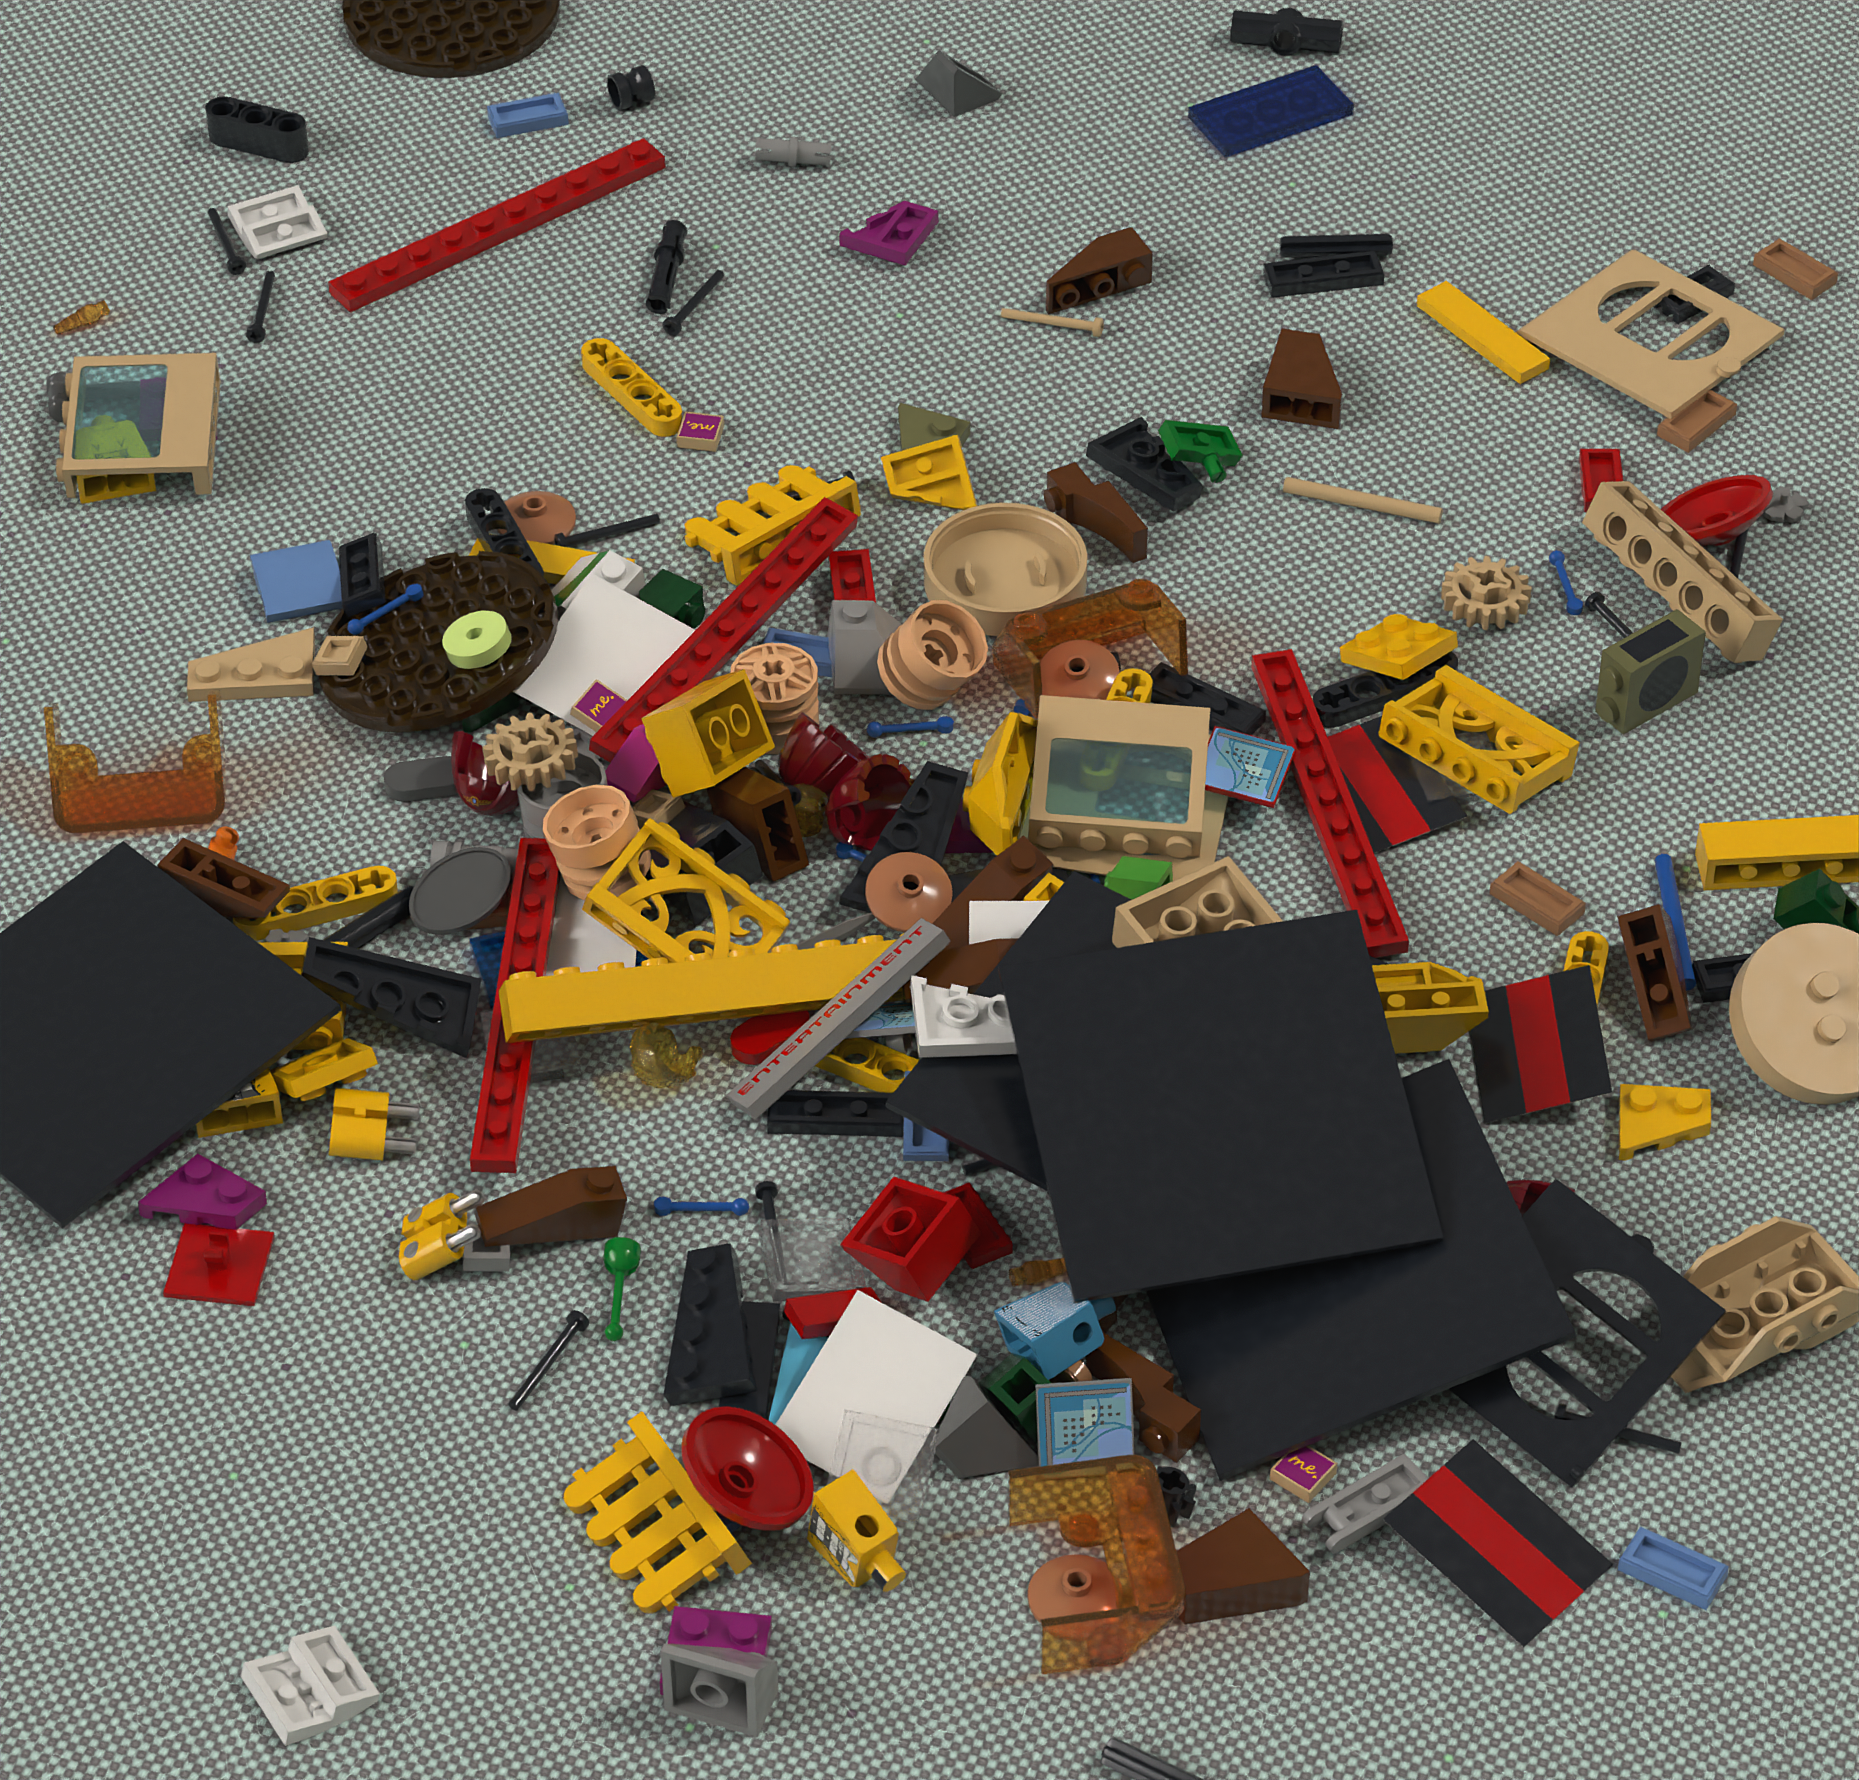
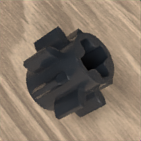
[1135,1466,1197,1527]

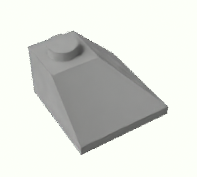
[827,600,902,695]
[660,1643,779,1737]

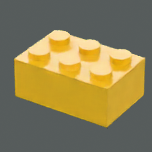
[641,669,775,798]

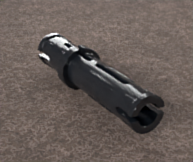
[646,220,687,314]

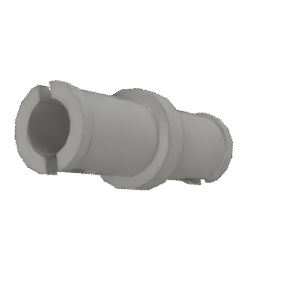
[755,137,831,167]

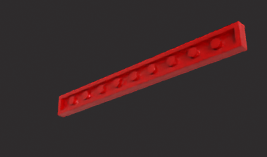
[328,138,666,313]
[589,497,858,763]
[1251,649,1409,958]
[470,838,561,1173]

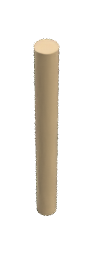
[1283,477,1443,524]

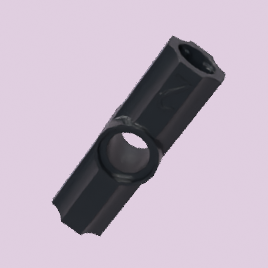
[1230,8,1343,56]

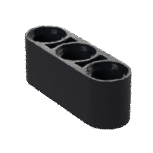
[205,96,309,163]

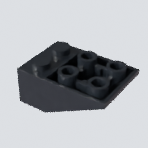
[645,801,763,926]

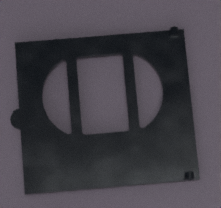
[1449,1179,1726,1488]

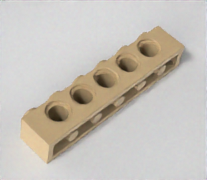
[1582,481,1783,663]

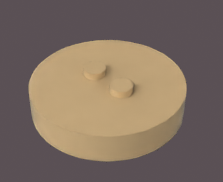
[924,503,1087,637]
[1729,923,1859,1105]

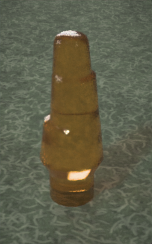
[53,300,110,335]
[1008,1258,1066,1287]

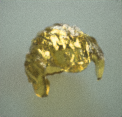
[629,1022,703,1089]

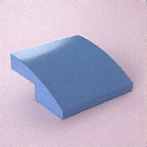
[250,540,343,623]

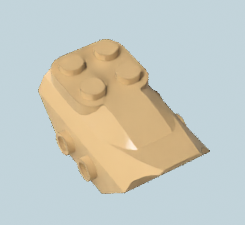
[1671,1216,1859,1393]

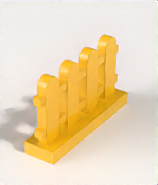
[684,465,861,586]
[563,1411,752,1614]

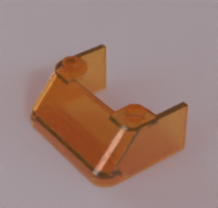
[992,579,1188,719]
[44,690,226,833]
[1008,1455,1186,1675]

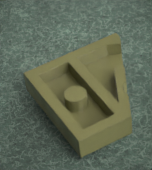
[898,403,970,451]

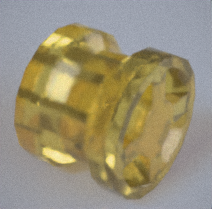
[794,783,828,837]

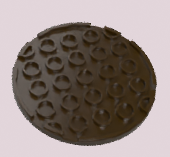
[342,0,560,78]
[318,551,558,732]

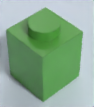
[1104,856,1173,900]

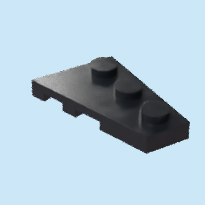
[1086,416,1202,512]

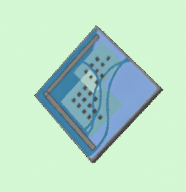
[845,1003,916,1054]
[1035,1378,1135,1476]

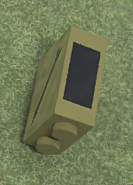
[1595,609,1706,735]

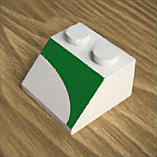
[551,550,645,621]

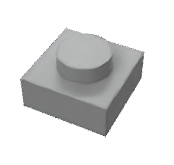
[463,1225,510,1272]

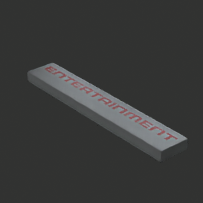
[727,918,950,1119]

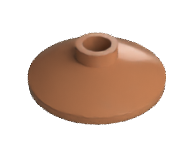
[497,491,576,545]
[1037,640,1120,700]
[865,852,952,932]
[1028,1554,1126,1637]

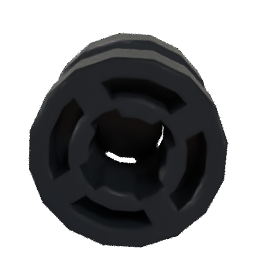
[607,65,655,111]

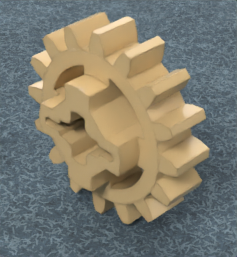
[1441,556,1531,630]
[483,713,578,791]

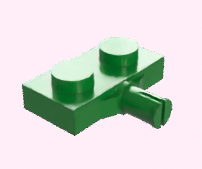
[1158,420,1243,483]

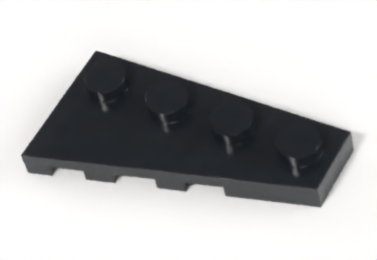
[839,761,968,913]
[301,937,481,1058]
[663,1243,757,1406]

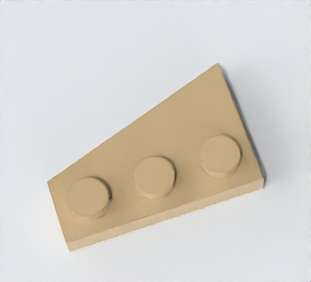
[187,627,315,702]

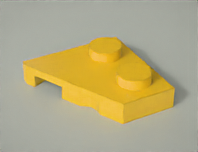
[881,435,978,510]
[1619,1084,1711,1161]

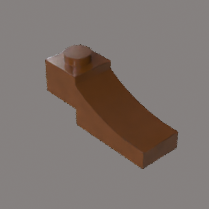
[1044,462,1148,563]
[1086,1332,1201,1463]

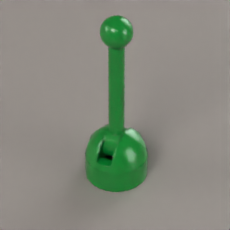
[603,1237,641,1341]

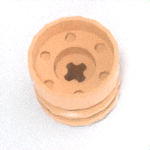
[877,600,988,710]
[730,643,819,755]
[543,785,651,900]

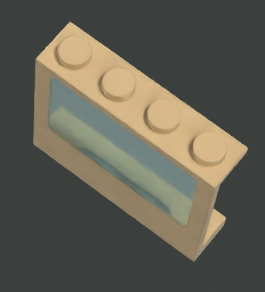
[56,353,221,498]
[1028,695,1210,858]

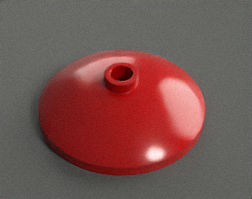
[1661,475,1773,546]
[681,1407,814,1531]

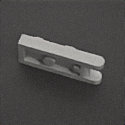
[1301,1453,1428,1554]

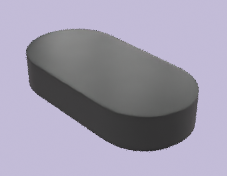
[384,756,458,802]

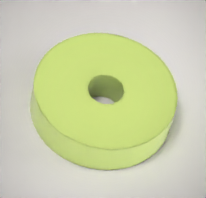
[442,611,511,669]

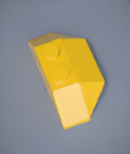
[963,712,1038,856]
[1372,962,1489,1054]

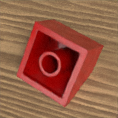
[840,1177,982,1302]

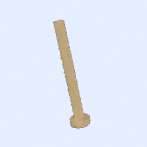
[1001,308,1104,337]

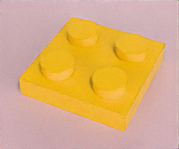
[1339,614,1458,680]
[270,1038,378,1101]

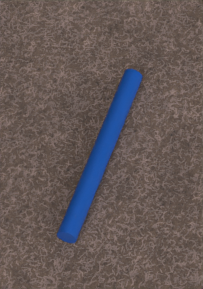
[1654,854,1696,991]

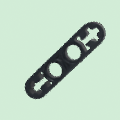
[465,488,544,577]
[1312,651,1458,728]

